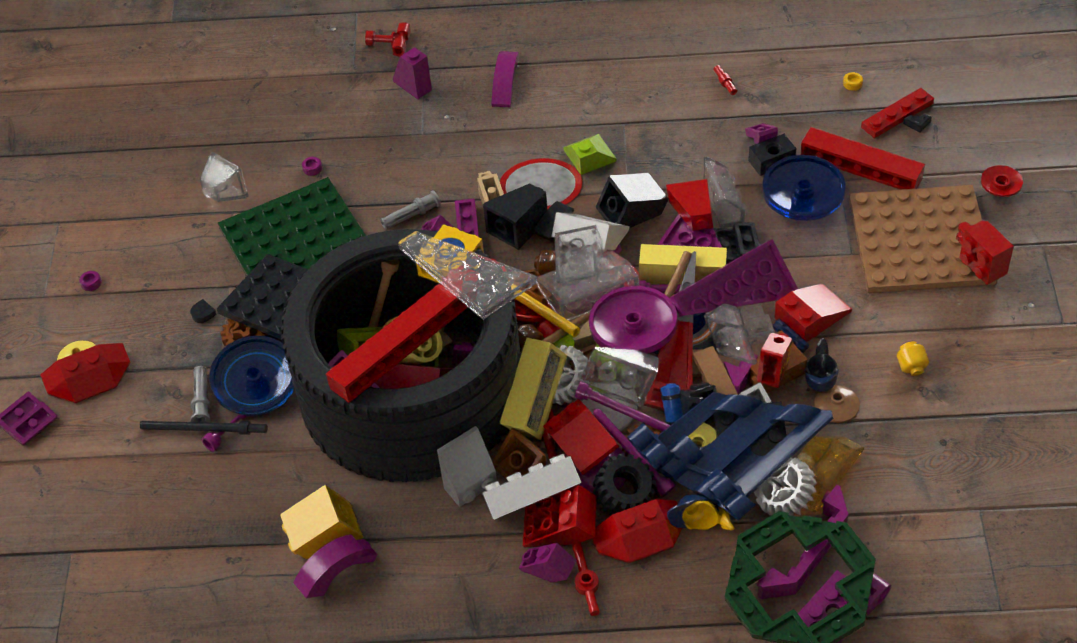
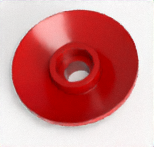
[981,165,1023,197]

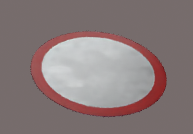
[500,158,582,209]

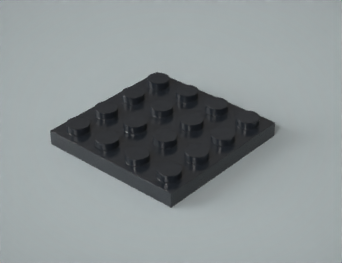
[217,254,308,340]

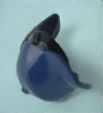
[804,338,839,392]

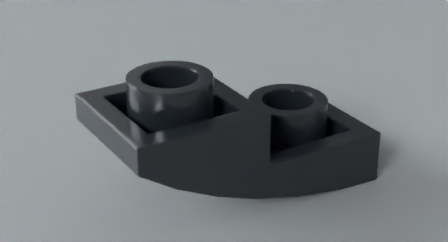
[533,201,574,241]

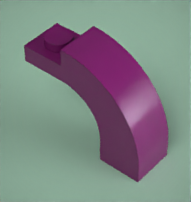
[293,534,378,599]

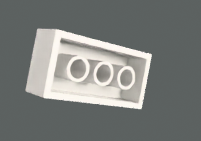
[482,454,581,519]

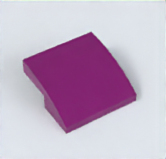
[0,391,58,446]

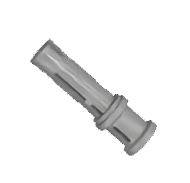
[380,190,441,230]
[191,366,210,423]

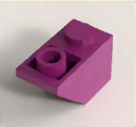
[519,543,577,582]

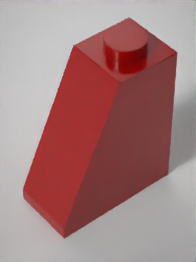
[666,179,713,231]

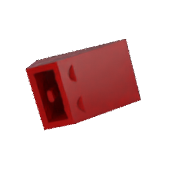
[522,484,597,547]

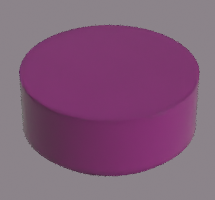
[302,157,322,176]
[79,271,102,291]

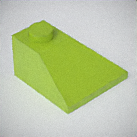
[563,134,617,175]

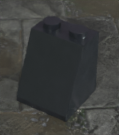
[596,173,669,228]
[483,183,548,250]

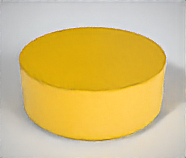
[843,72,863,91]

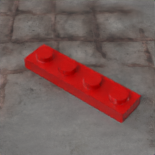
[861,88,934,139]

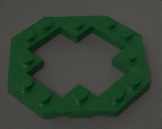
[725,511,876,643]

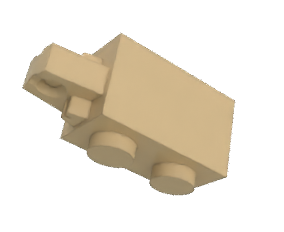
[477,171,504,205]

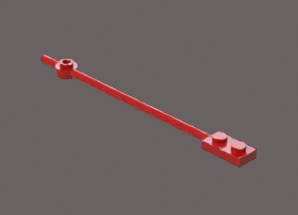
[543,407,600,616]

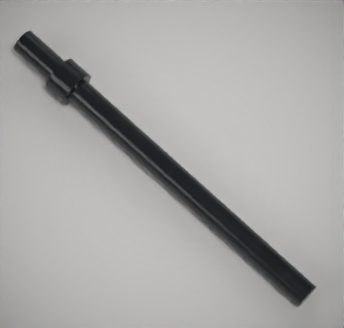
[140,421,268,435]

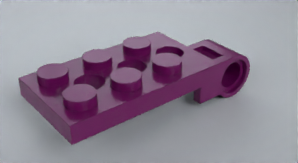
[798,570,891,643]

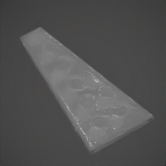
[398,231,538,319]

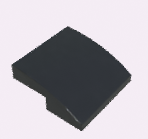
[713,222,759,264]

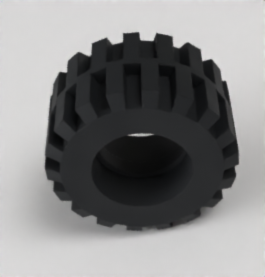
[593,453,656,515]

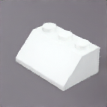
[551,212,629,253]

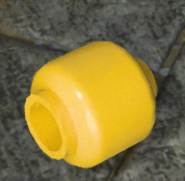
[897,341,929,376]

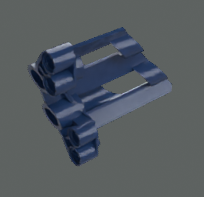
[627,392,834,521]

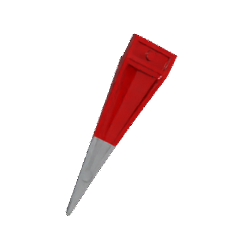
[644,251,696,411]

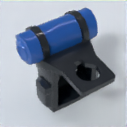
[661,382,717,425]

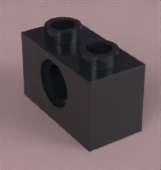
[748,133,797,176]

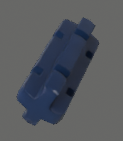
[773,319,809,353]

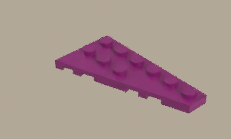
[670,239,798,317]

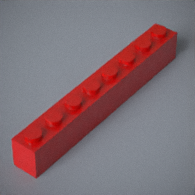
[326,265,485,403]

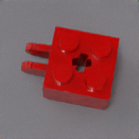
[956,220,1014,285]

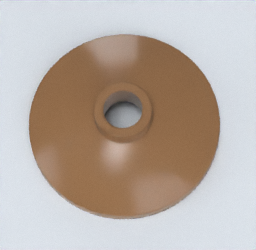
[814,385,860,423]

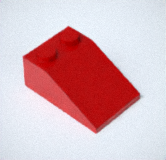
[774,284,852,342]
[543,399,619,475]

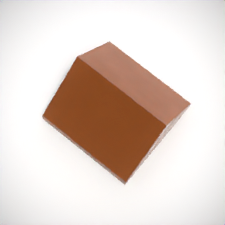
[492,428,546,479]

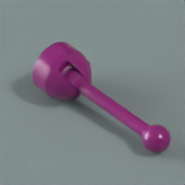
[201,410,247,452]

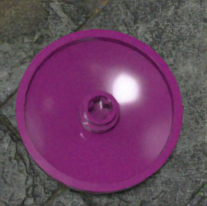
[589,286,678,356]

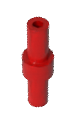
[713,65,737,95]

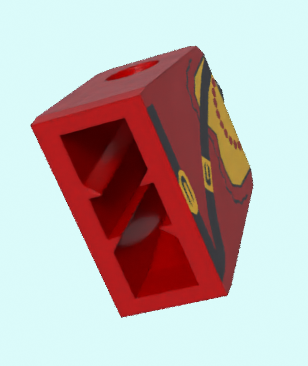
[757,333,792,388]

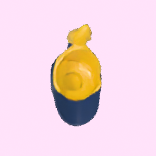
[667,495,735,531]

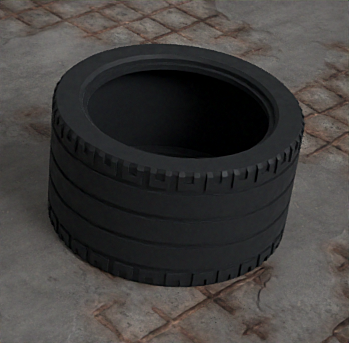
[281,229,521,482]

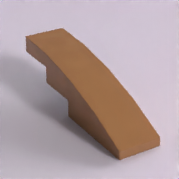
[693,346,738,395]

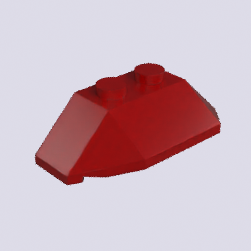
[40,343,131,403]
[592,499,682,563]

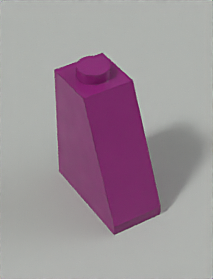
[393,47,432,99]

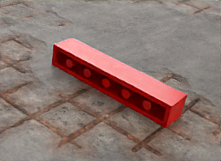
[800,127,925,190]

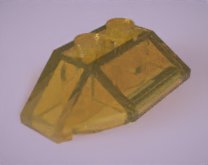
[797,436,864,513]

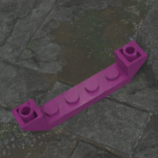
[757,484,849,599]

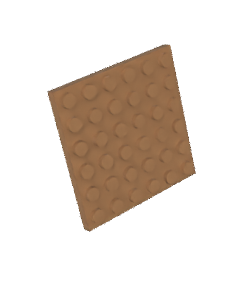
[849,185,998,293]

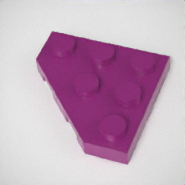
[657,214,722,248]

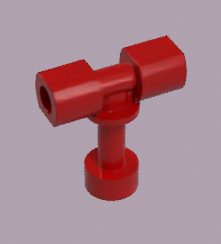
[365,22,411,57]

